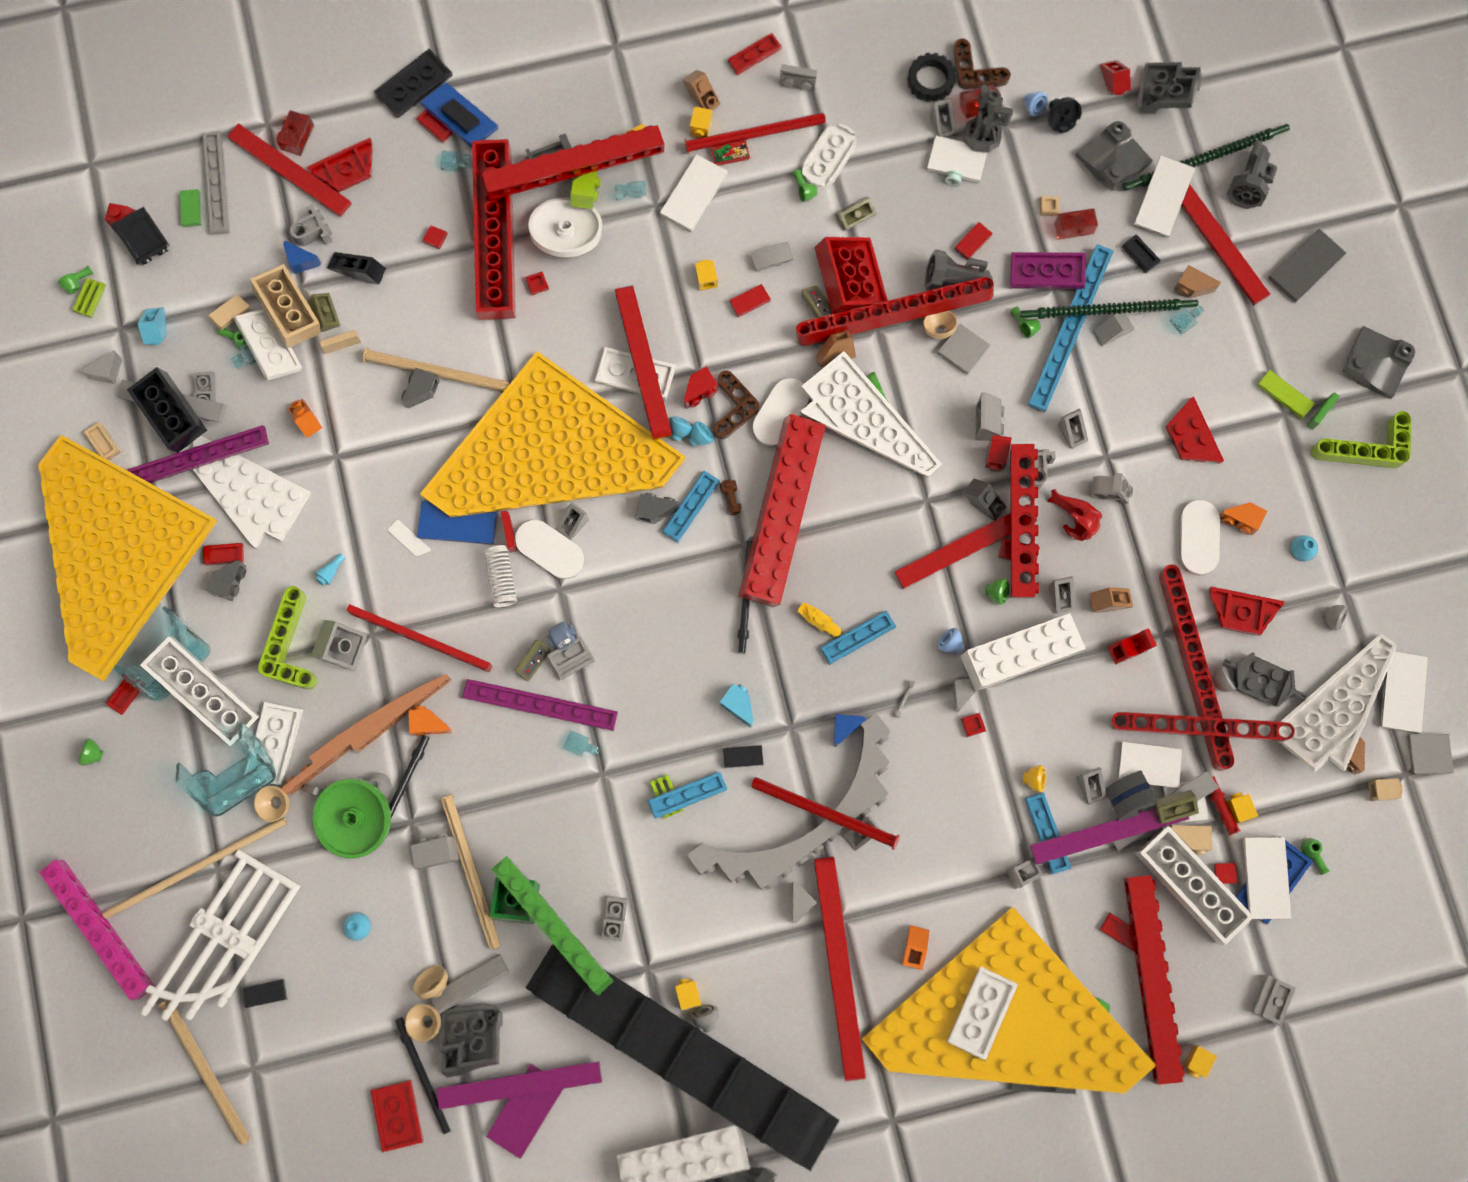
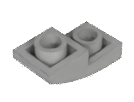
[751,242,794,271]
[193,372,216,402]
[602,896,628,941]

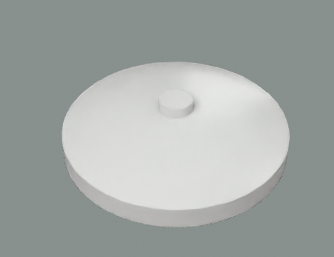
[529,198,602,257]

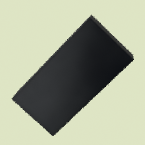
[441,98,480,134]
[1122,234,1161,273]
[723,745,763,768]
[243,979,287,1008]

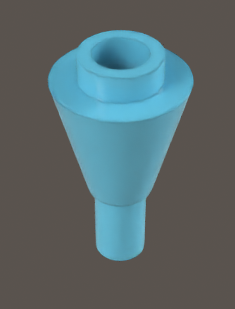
[315,553,345,586]

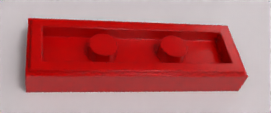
[728,33,782,76]

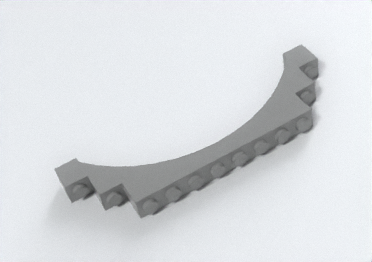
[687,713,891,890]

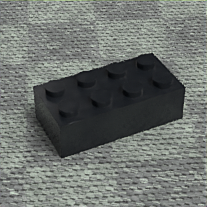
[127,367,208,453]

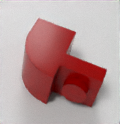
[1108,628,1157,664]

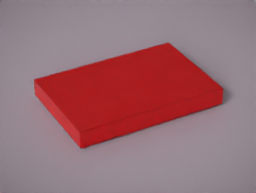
[370,1080,424,1153]

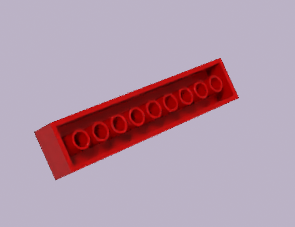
[472,139,516,320]
[738,414,826,608]

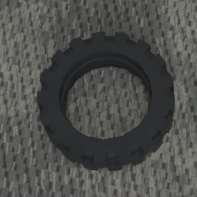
[907,53,956,102]

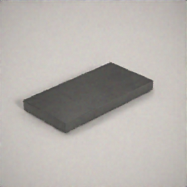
[1268,229,1346,303]

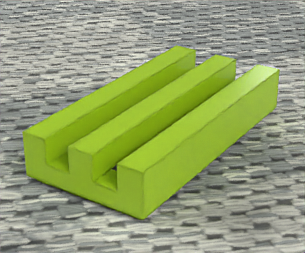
[72,277,106,318]
[650,774,683,819]

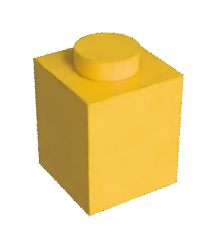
[690,107,712,138]
[695,259,718,291]
[1226,792,1258,823]
[675,978,702,1010]
[1183,1045,1217,1079]

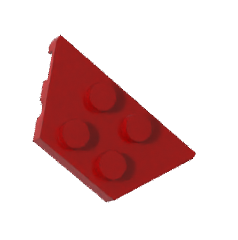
[307,138,373,193]
[1166,397,1224,464]
[1209,586,1285,636]

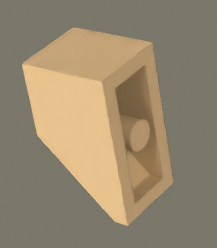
[1169,825,1212,855]

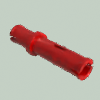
[1209,776,1241,836]

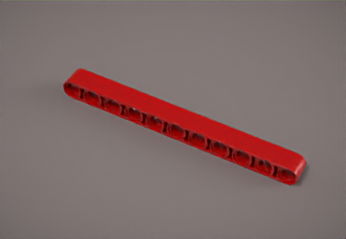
[796,277,994,346]
[1159,564,1235,771]
[814,856,866,1082]

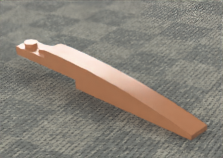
[282,674,452,796]

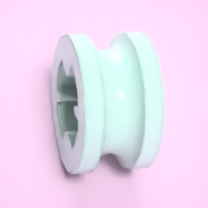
[945,170,963,186]

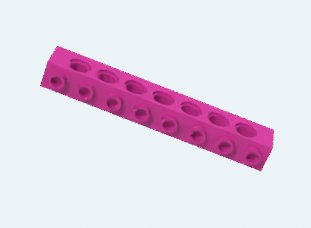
[39,859,155,1000]

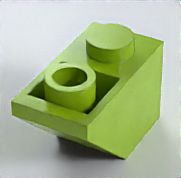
[571,171,601,209]

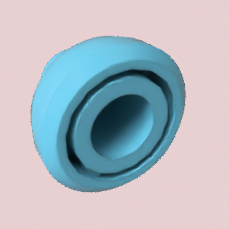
[669,416,693,441]
[689,421,714,446]
[1291,535,1318,561]
[343,913,371,941]

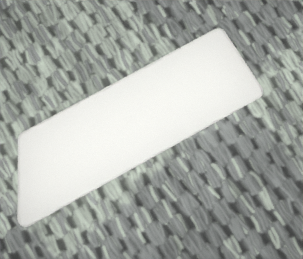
[388,520,431,556]

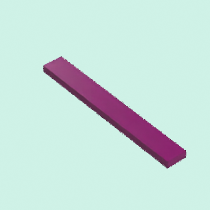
[127,425,269,483]
[462,679,618,731]
[1030,808,1190,865]
[437,1061,602,1110]

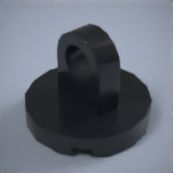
[1047,97,1082,133]

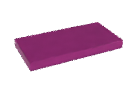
[1010,252,1086,289]
[486,1063,563,1159]

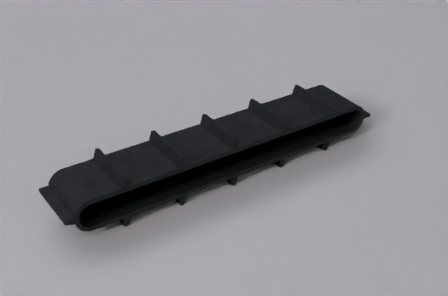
[525,944,840,1171]

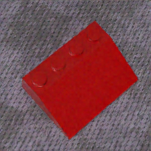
[814,237,888,314]

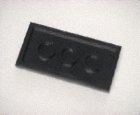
[374,48,453,118]

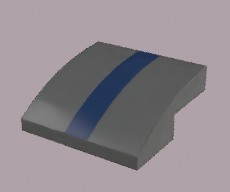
[1105,770,1157,821]

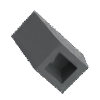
[401,368,440,408]
[963,478,1007,521]
[635,493,678,524]
[205,560,246,601]

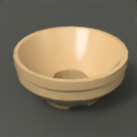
[923,311,957,339]
[254,786,290,822]
[413,965,448,999]
[405,1004,441,1042]

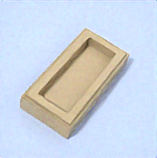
[208,295,250,330]
[320,330,361,354]
[84,422,121,460]

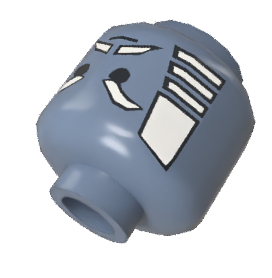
[547,622,577,650]

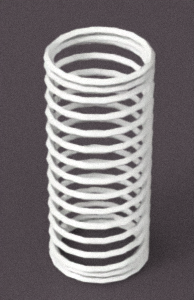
[484,545,518,607]

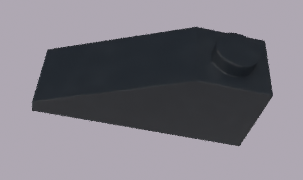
[327,252,386,285]

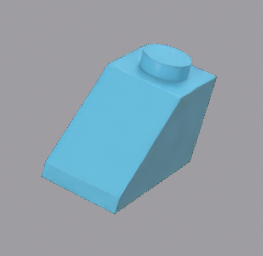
[138,307,166,345]
[720,683,753,727]

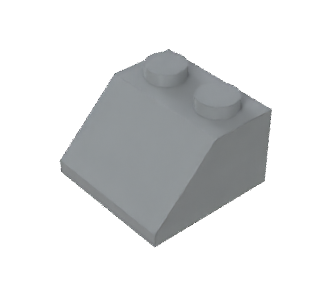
[976,392,1004,441]
[311,620,368,671]

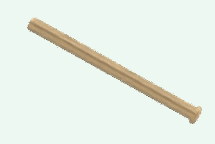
[363,347,509,392]
[439,795,500,950]
[158,1000,250,1145]

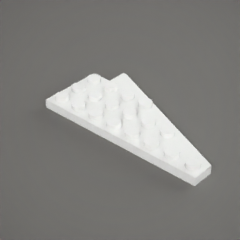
[800,351,942,478]
[180,436,311,549]
[1278,634,1397,772]

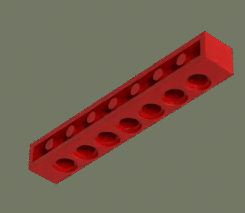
[1010,444,1039,598]

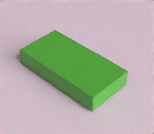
[180,189,201,227]
[1307,392,1340,430]

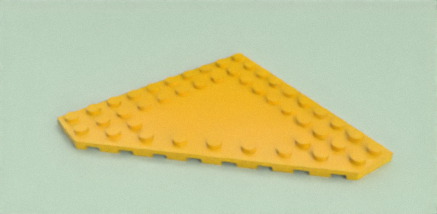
[420,351,686,518]
[38,435,217,682]
[862,907,1156,1094]

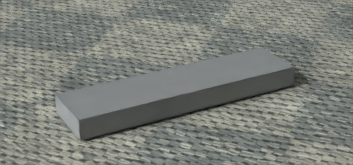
[431,954,510,1014]

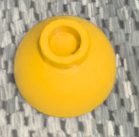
[1023,765,1046,793]

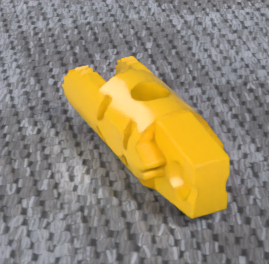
[797,602,842,637]

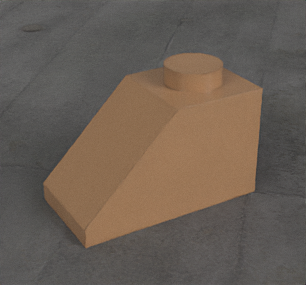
[1174,265,1221,298]
[1089,587,1133,612]

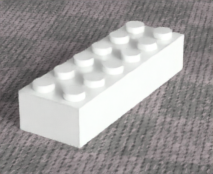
[961,613,1086,692]
[140,636,260,746]
[1135,826,1254,945]
[617,1126,750,1182]

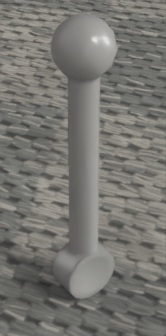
[893,681,915,718]

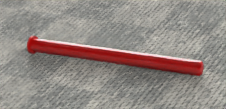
[684,113,826,154]
[751,777,900,850]

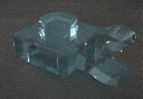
[440,151,472,171]
[615,181,647,200]
[1170,305,1204,335]
[231,343,256,369]
[563,731,600,756]

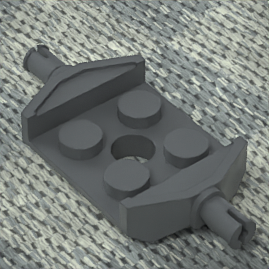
[1223,652,1307,707]

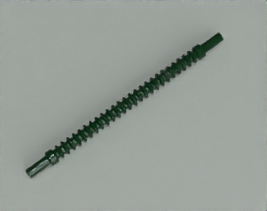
[1123,123,1290,191]
[1019,299,1199,319]

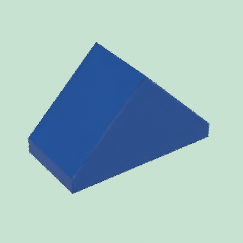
[283,241,321,274]
[833,714,867,747]

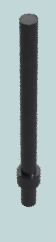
[737,541,752,654]
[389,735,430,818]
[395,1017,451,1135]

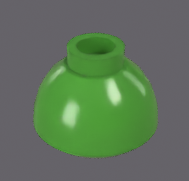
[985,579,1009,605]
[78,738,104,765]

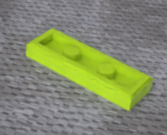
[1257,370,1315,419]

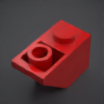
[684,366,718,409]

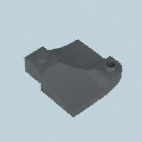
[1138,62,1202,114]
[1076,121,1153,191]
[1342,326,1415,399]
[438,1005,503,1078]

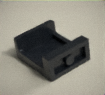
[111,206,170,265]

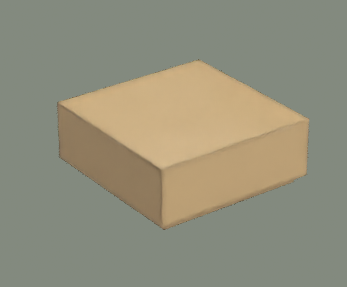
[1040,196,1059,216]

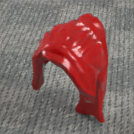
[1048,489,1102,541]

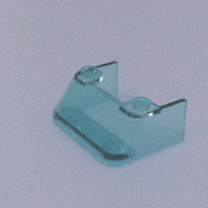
[114,606,210,702]
[176,722,276,817]

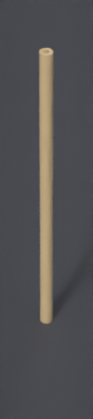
[102,817,287,919]

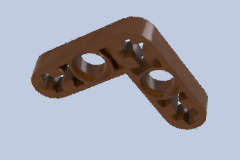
[953,38,1010,90]
[714,370,759,439]

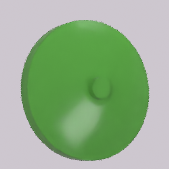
[313,778,391,859]

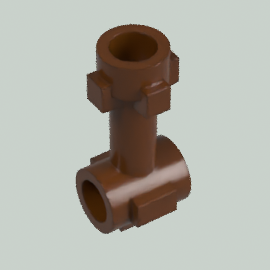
[720,479,742,515]

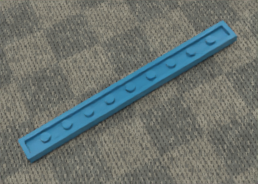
[1028,244,1114,413]

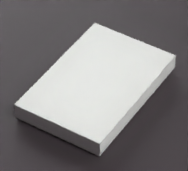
[927,136,987,183]
[1118,742,1182,789]

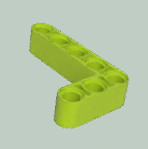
[1311,411,1411,468]
[258,586,317,690]

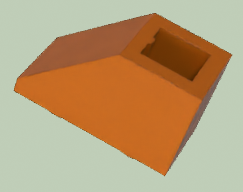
[287,399,323,438]
[1219,502,1267,535]
[900,925,930,970]

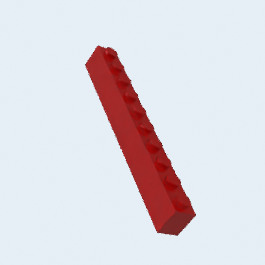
[481,125,665,201]
[1123,875,1185,1085]

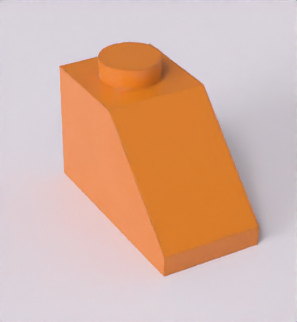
[409,706,452,736]

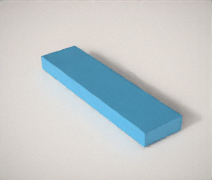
[662,471,720,543]
[820,610,896,665]
[647,772,728,820]
[1024,793,1071,875]

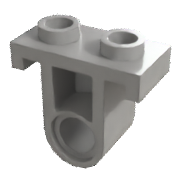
[290,205,333,246]
[1019,449,1056,489]
[1090,473,1133,504]

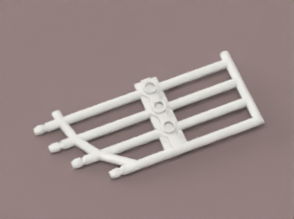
[140,850,301,1021]

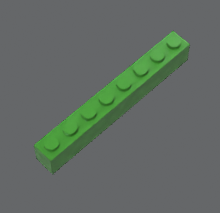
[491,856,614,995]

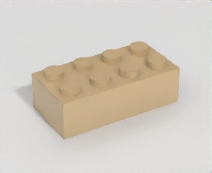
[250,264,321,349]

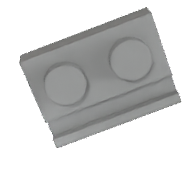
[780,64,817,90]
[547,636,595,680]
[1251,975,1296,1025]

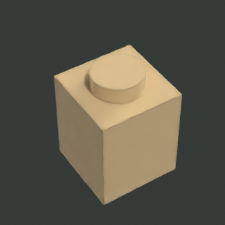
[1368,778,1403,802]

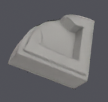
[302,784,324,796]

